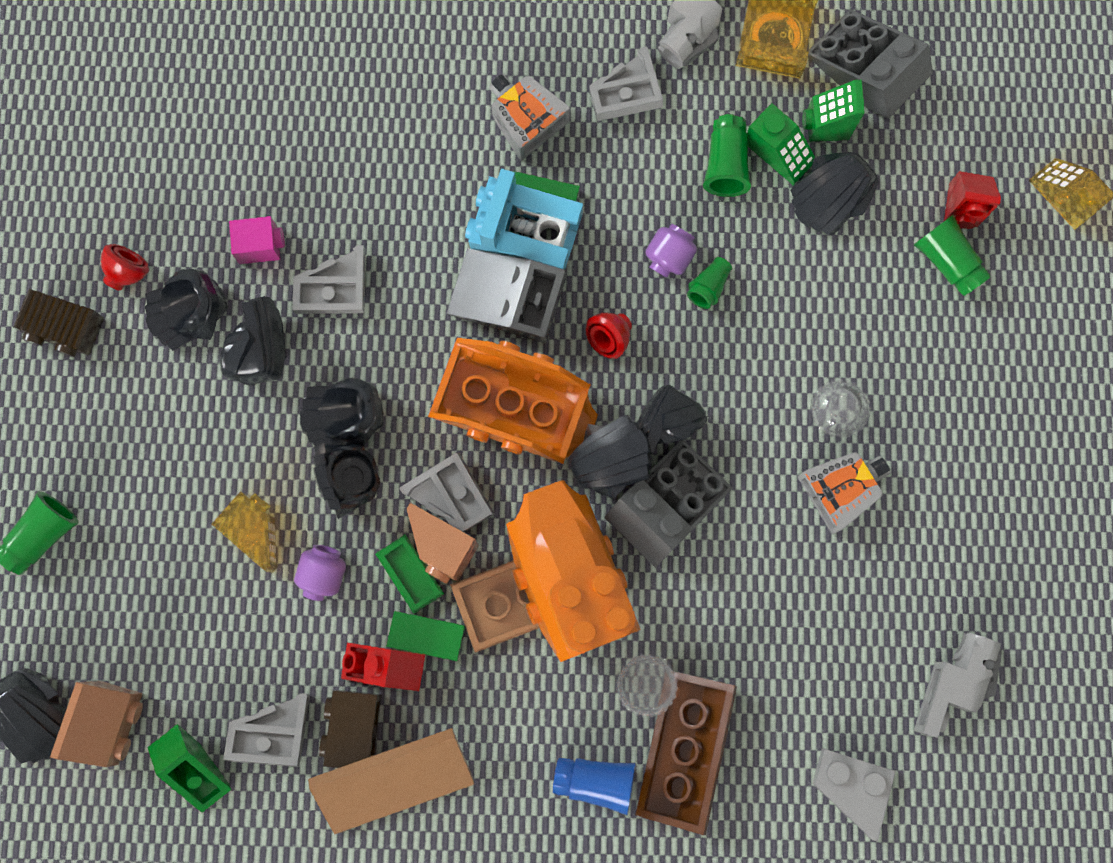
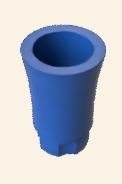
[552,758,636,816]

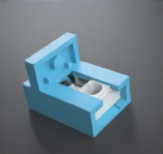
[465,169,583,270]

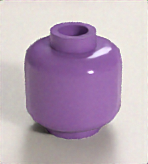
[645,224,697,278]
[294,545,346,601]

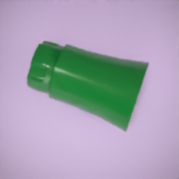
[703,114,751,197]
[913,214,991,296]
[0,491,79,575]

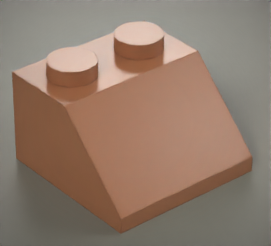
[407,503,479,584]
[50,681,143,767]

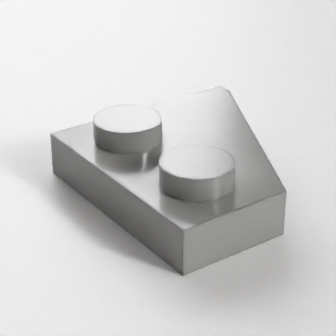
[589,47,663,121]
[293,245,365,314]
[399,452,495,532]
[223,693,310,767]
[812,748,896,842]

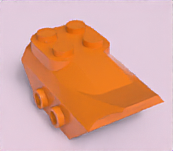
[428,338,598,464]
[506,480,641,662]

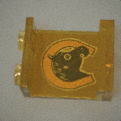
[735,0,818,79]

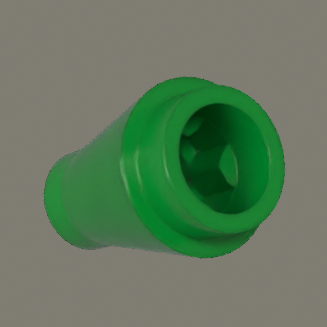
[687,257,732,309]

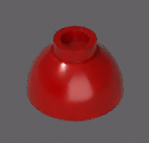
[100,244,150,290]
[585,312,632,359]

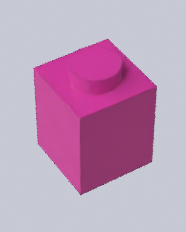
[229,216,285,264]

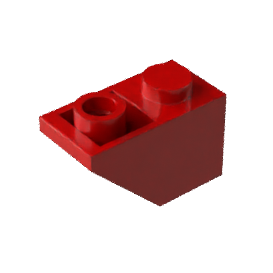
[944,171,1001,229]
[341,642,425,691]

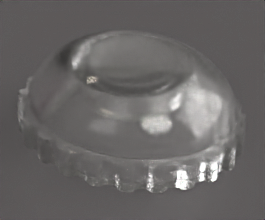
[810,379,871,438]
[616,654,678,717]

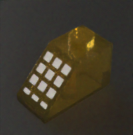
[1029,158,1113,230]
[211,491,277,573]

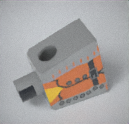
[489,74,570,161]
[797,452,891,534]

